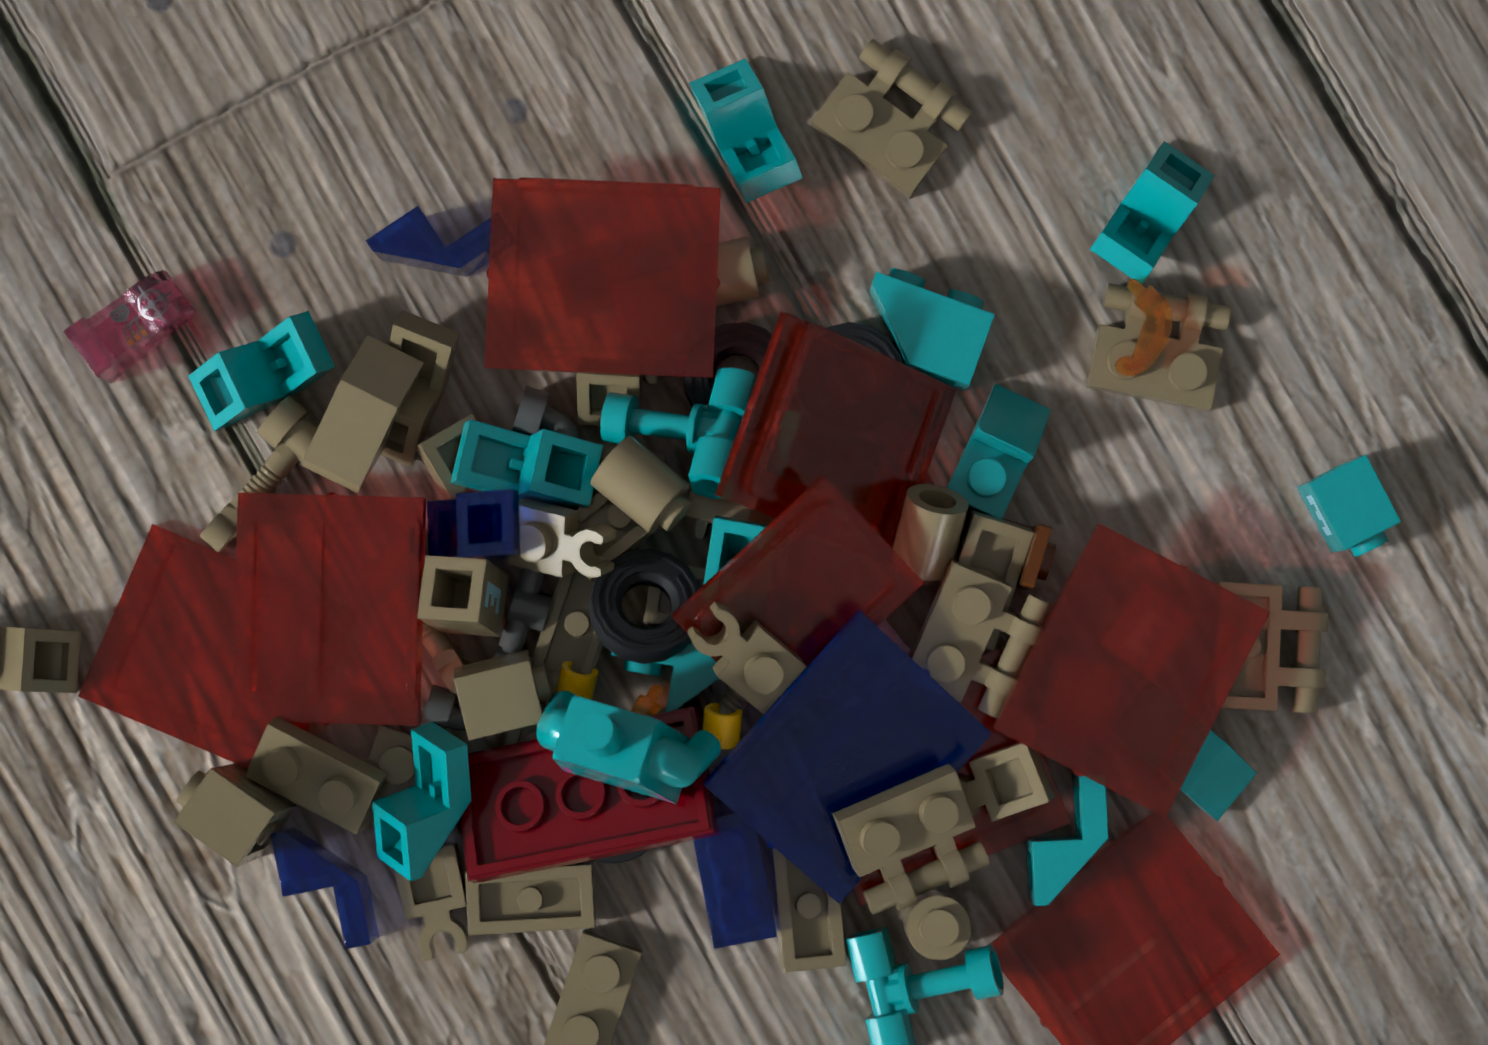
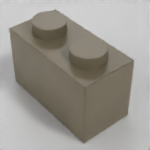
[173,763,297,867]

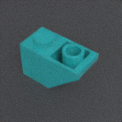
[869,268,995,391]

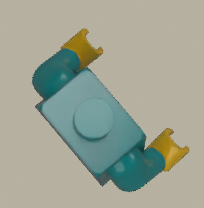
[536,661,743,804]

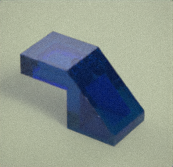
[366,206,518,277]
[427,489,520,561]
[270,827,379,949]

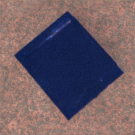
[703,610,992,904]

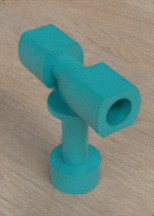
[600,367,758,499]
[845,926,1004,1045]

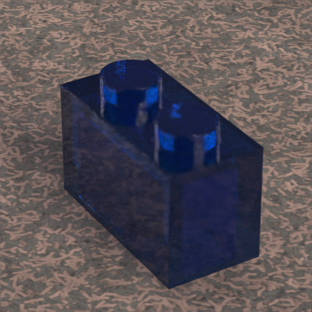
[693,806,777,949]

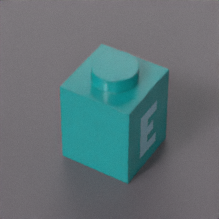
[1297,454,1401,557]

